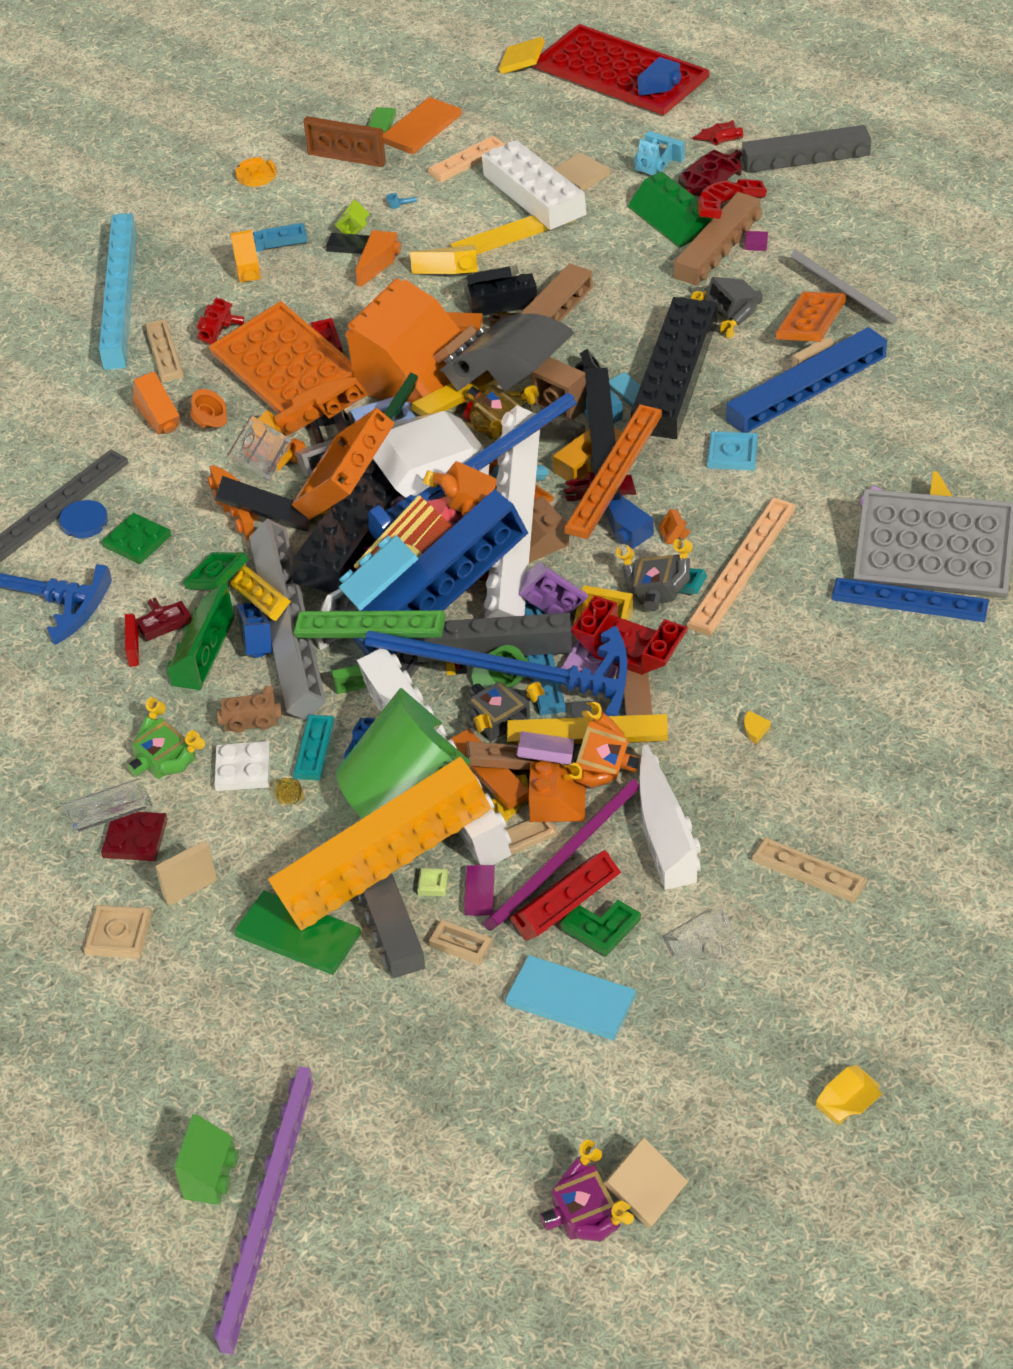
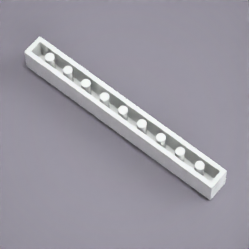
[484,405,540,618]

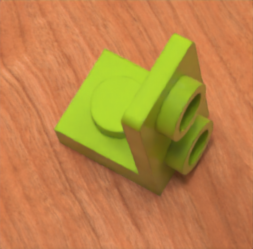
[335,199,369,234]

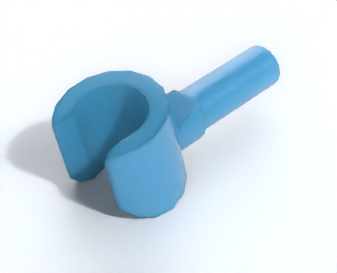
[386,193,417,209]

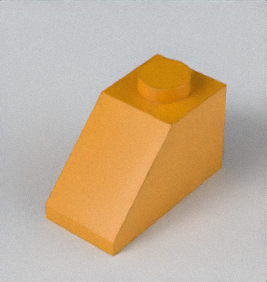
[230,229,261,283]

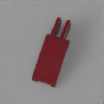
[563,472,636,502]

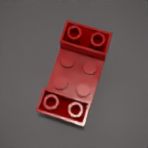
[571,595,688,675]

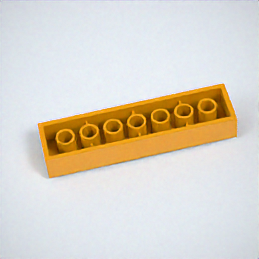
[268,756,492,931]

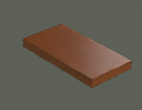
[303,116,386,167]

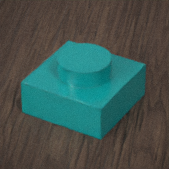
[679,568,707,594]

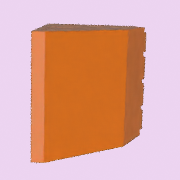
[346,278,468,404]

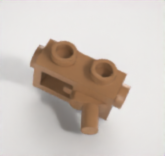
[217,685,282,733]

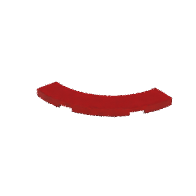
[697,179,767,219]

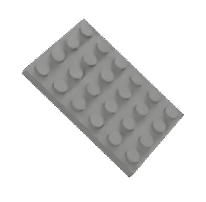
[854,489,1013,598]

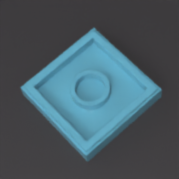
[707,431,758,470]

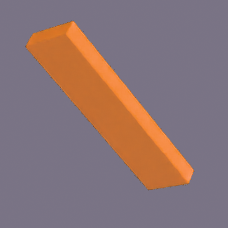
[447,729,529,810]

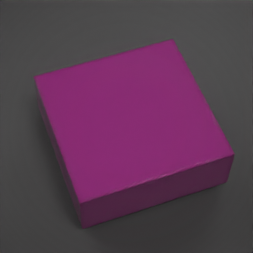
[745,231,768,251]

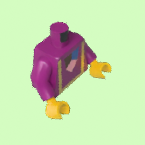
[540,1140,634,1242]

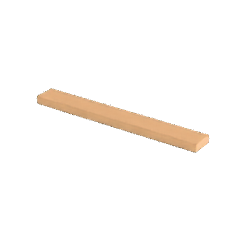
[687,497,795,636]

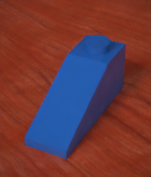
[605,495,654,549]
[236,603,272,657]

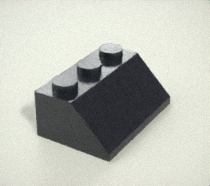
[464,273,537,316]

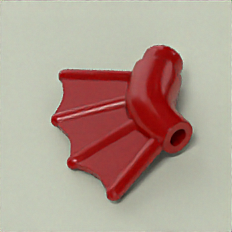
[693,120,743,145]

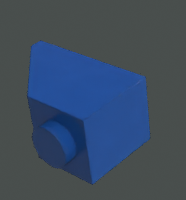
[638,57,682,95]

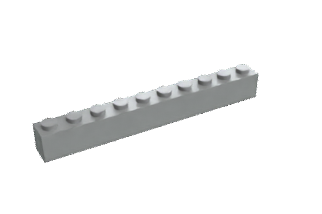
[249,518,326,720]

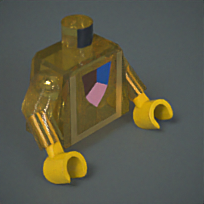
[465,385,539,441]

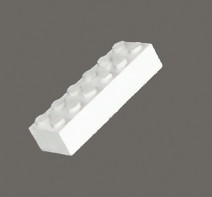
[482,140,586,230]

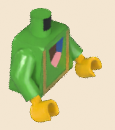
[127,697,205,779]

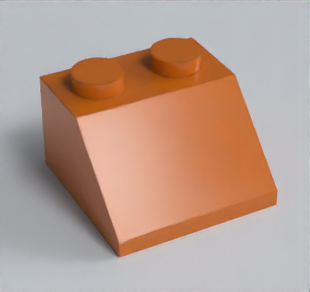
[529,761,586,822]

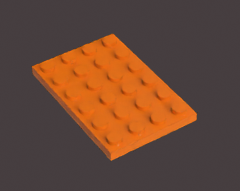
[209,301,354,414]

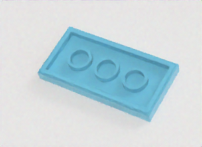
[506,955,636,1041]

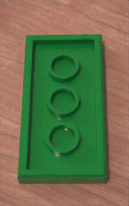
[234,890,361,975]

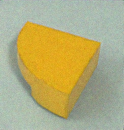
[744,710,771,744]

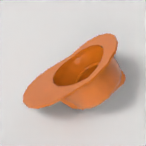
[190,389,227,428]

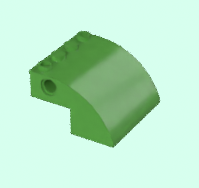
[336,688,471,819]

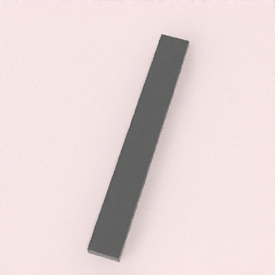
[0,449,129,562]

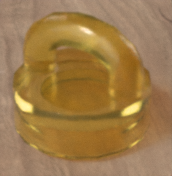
[276,777,305,805]

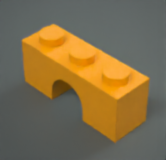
[553,427,622,481]

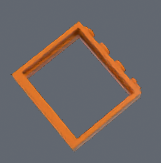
[292,407,395,520]

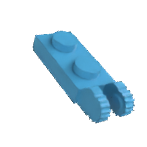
[253,223,307,252]

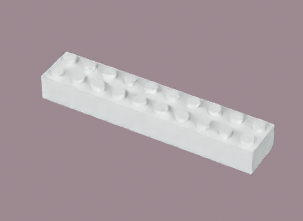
[357,649,512,865]

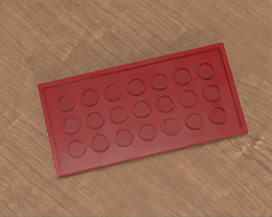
[533,24,709,115]

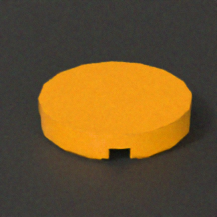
[235,157,277,187]

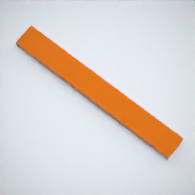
[564,404,662,539]

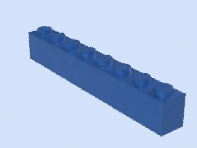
[726,327,887,433]

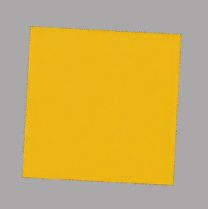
[499,36,545,74]

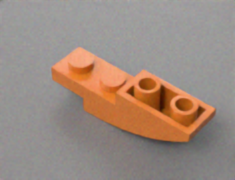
[274,377,368,436]
[207,465,259,541]

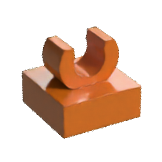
[658,509,691,544]

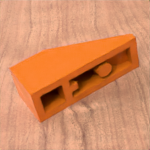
[355,230,401,287]

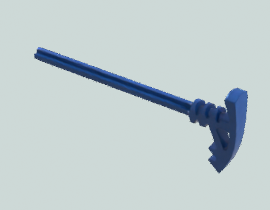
[368,393,577,541]
[0,564,112,645]
[365,626,627,716]

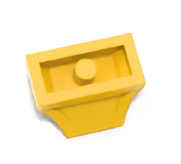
[816,1065,882,1125]

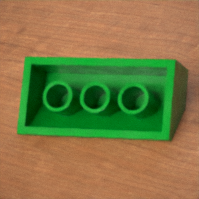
[628,171,713,248]
[166,583,235,690]

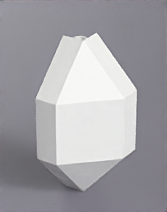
[373,411,489,514]

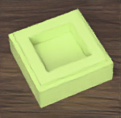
[417,868,449,896]

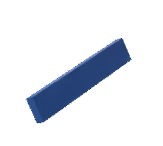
[832,577,989,622]

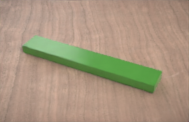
[294,610,446,638]

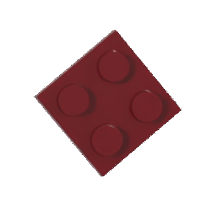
[101,810,168,861]

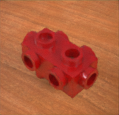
[197,297,244,344]

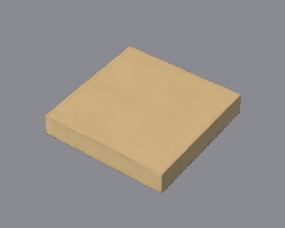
[554,152,610,191]
[155,840,217,906]
[84,905,153,958]
[603,1138,688,1228]

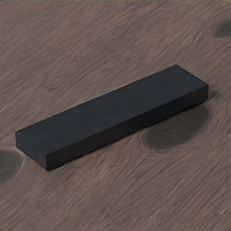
[214,476,311,531]

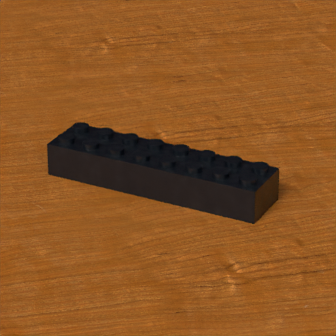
[631,297,717,439]
[292,459,405,593]

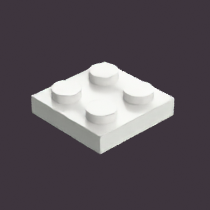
[215,741,270,791]

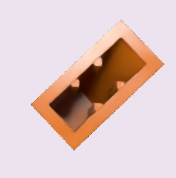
[133,371,180,435]

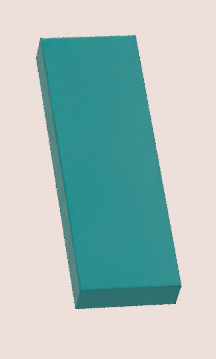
[293,714,335,781]

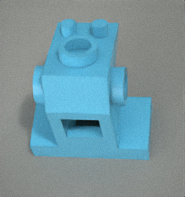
[634,131,685,175]

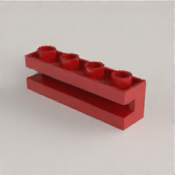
[510,850,621,941]

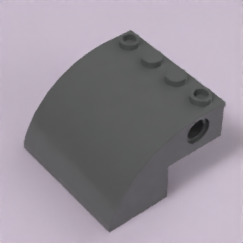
[440,313,574,392]

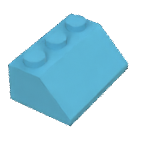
[338,535,419,611]

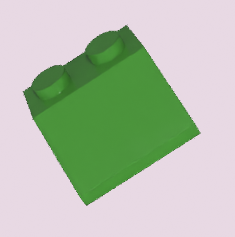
[174,1114,239,1205]

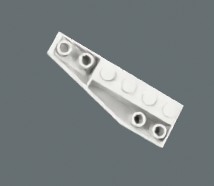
[640,744,701,890]

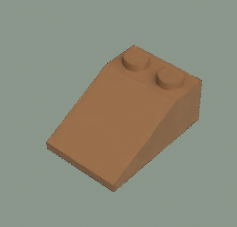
[529,497,569,563]

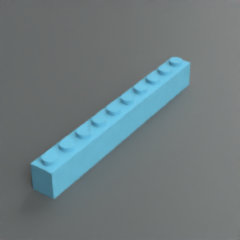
[99,213,137,370]

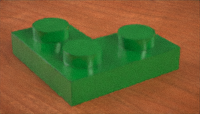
[561,900,641,957]

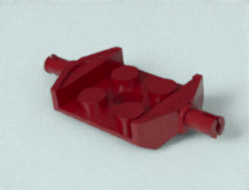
[679,149,742,196]

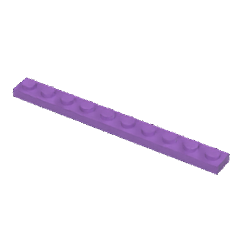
[214,1066,314,1355]

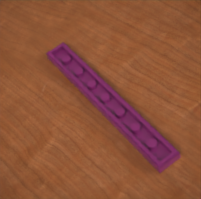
[482,779,640,931]

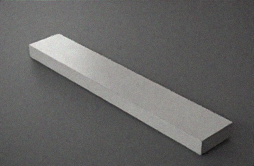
[790,249,898,324]

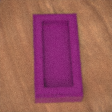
[464,865,495,916]

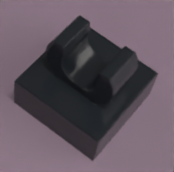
[575,349,601,372]

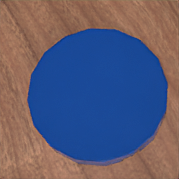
[59,500,108,539]

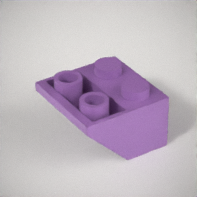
[519,561,588,614]

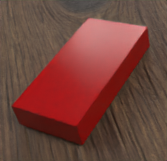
[125,613,139,667]

